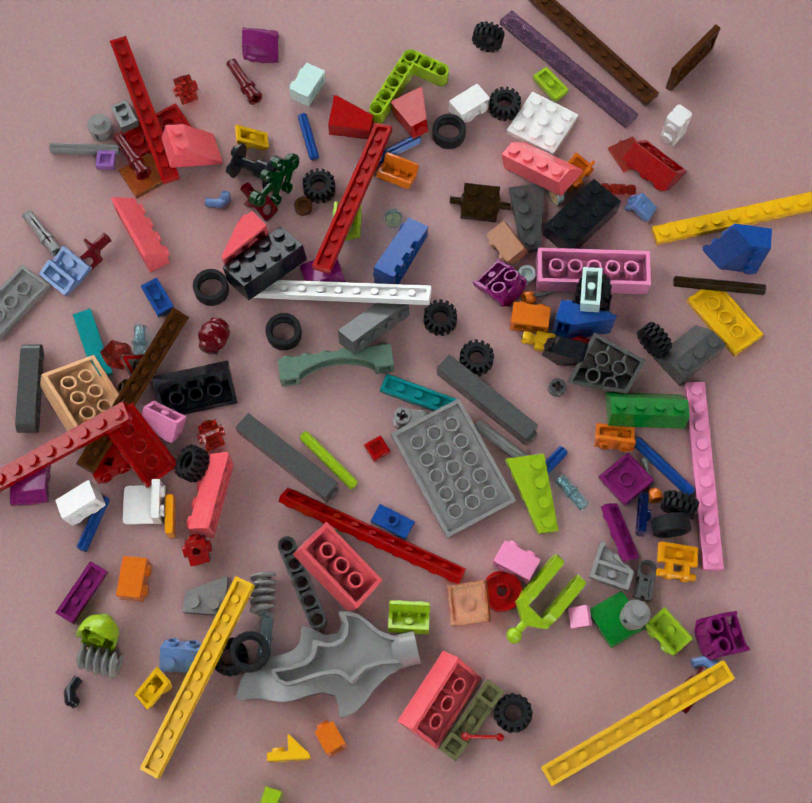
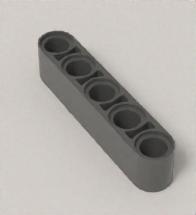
[15,344,44,433]
[278,536,327,631]

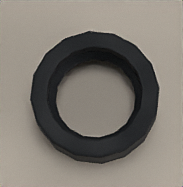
[432,114,466,149]
[193,269,229,306]
[265,313,302,351]
[651,512,692,538]
[230,631,269,673]

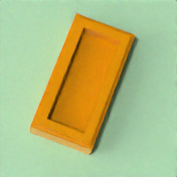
[165,494,176,538]

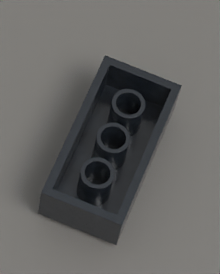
[543,179,621,249]
[222,226,307,300]

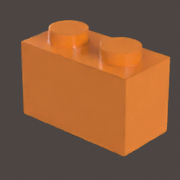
[509,301,551,333]
[116,556,153,602]
[314,720,347,758]

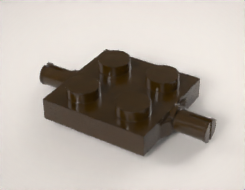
[450,183,511,223]

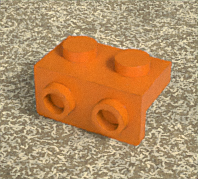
[376,152,419,189]
[567,152,596,193]
[594,423,636,452]

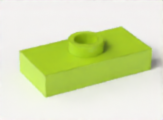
[532,67,569,102]

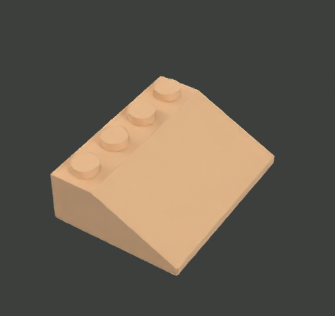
[40,355,119,431]

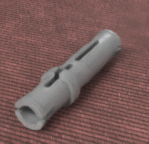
[22,210,61,256]

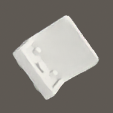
[123,479,166,525]

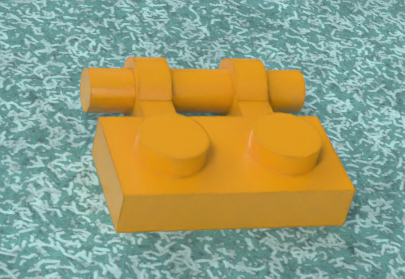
[656,541,698,583]

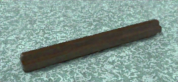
[673,276,767,295]

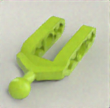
[506,554,586,644]

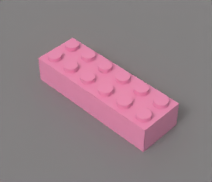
[536,248,651,294]

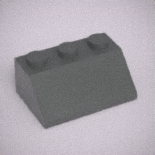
[654,325,726,386]

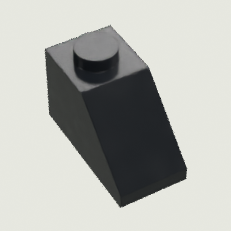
[542,337,589,365]

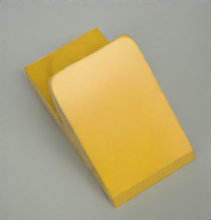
[235,124,269,151]
[134,667,173,710]
[267,734,311,763]

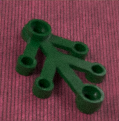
[249,153,300,207]

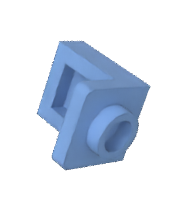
[624,193,657,222]

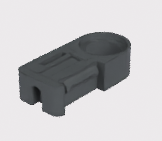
[632,560,657,602]

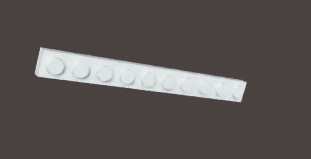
[254,280,432,305]

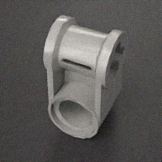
[393,407,430,429]

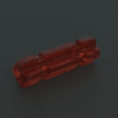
[601,183,636,195]

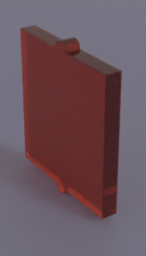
[608,136,636,173]

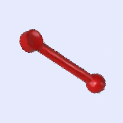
[461,732,504,742]

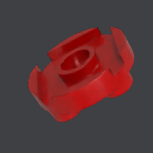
[482,571,522,612]

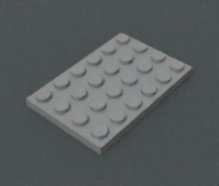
[391,398,516,538]

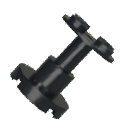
[226,143,283,192]

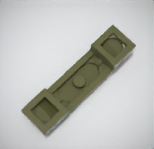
[439,679,505,761]

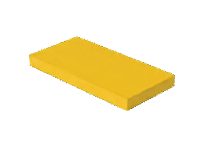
[686,279,764,357]

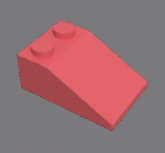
[162,124,223,168]
[221,211,269,265]

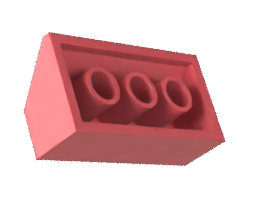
[501,142,583,196]
[111,197,170,272]
[186,452,234,539]
[293,522,383,611]
[398,651,482,749]

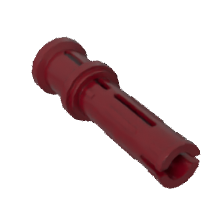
[226,58,263,105]
[113,133,151,180]

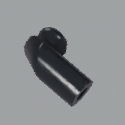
[64,676,83,708]

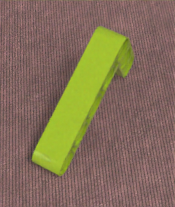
[369,49,449,124]

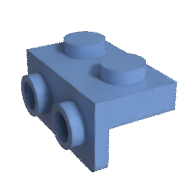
[159,638,202,673]

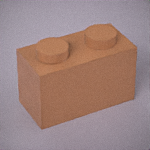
[486,220,529,266]

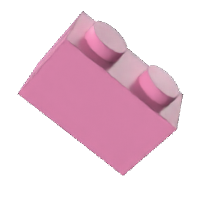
[142,400,186,443]
[493,540,541,584]

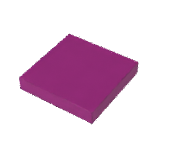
[598,452,655,507]

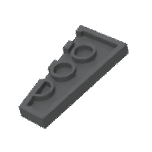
[509,184,544,253]

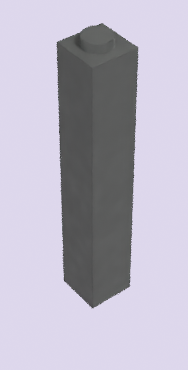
[437,354,538,445]
[236,413,339,503]

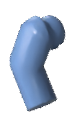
[205,191,231,208]
[691,656,720,669]

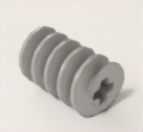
[249,571,276,616]
[76,643,124,679]

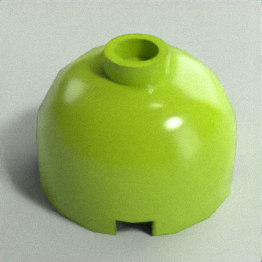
[76,614,120,652]

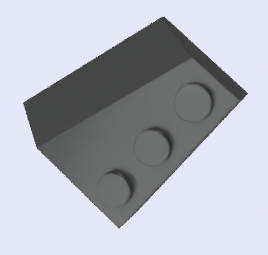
[567,333,646,394]

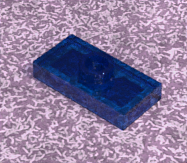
[635,493,651,537]

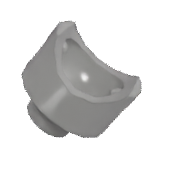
[87,114,113,142]
[620,600,651,630]

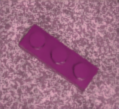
[601,503,640,562]
[55,561,108,624]

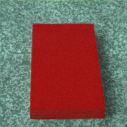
[114,103,191,158]
[106,403,177,488]

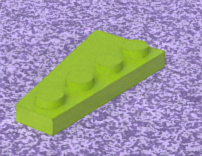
[505,453,559,534]

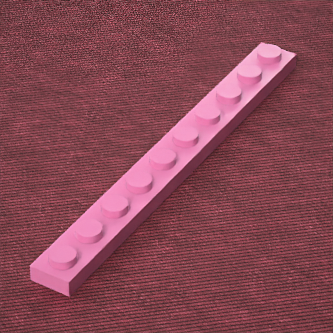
[684,382,724,571]

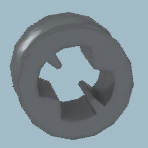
[548,378,566,397]

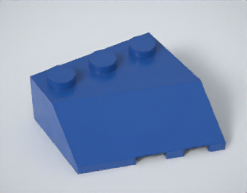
[703,223,772,275]

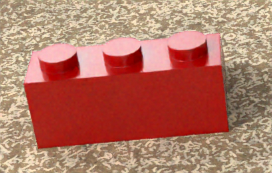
[622,139,687,191]

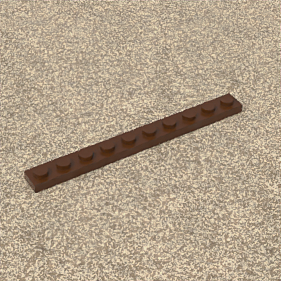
[528,0,659,106]
[76,307,189,474]

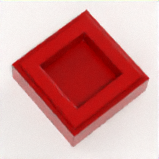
[364,435,390,462]

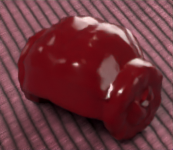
[198,317,230,355]

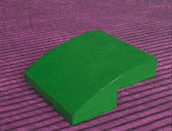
[590,591,645,648]

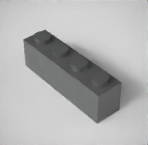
[338,303,410,355]

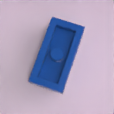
[141,277,174,318]
[370,504,415,540]

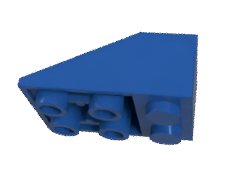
[552,299,617,339]

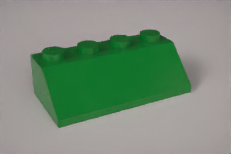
[605,392,690,429]

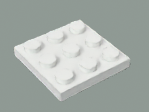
[506,92,578,156]

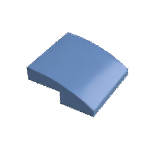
[39,246,92,296]

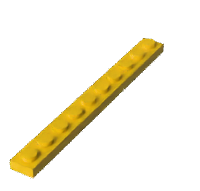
[651,192,812,245]
[140,576,255,779]
[541,660,735,786]

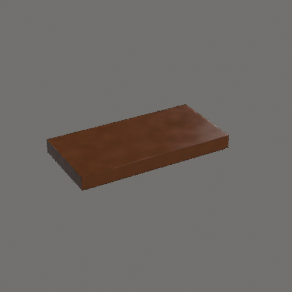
[666,24,720,91]

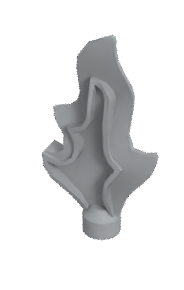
[236,611,421,718]

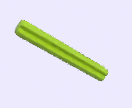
[300,431,358,490]

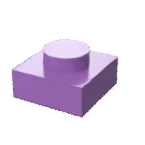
[96,150,117,170]

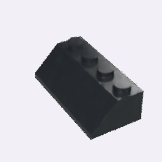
[153,360,238,415]

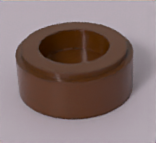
[294,197,313,216]

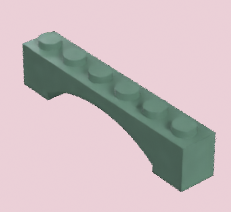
[278,343,394,387]

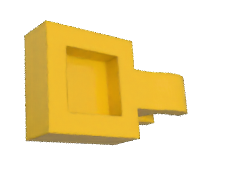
[521,330,556,352]

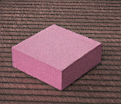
[568,605,592,629]

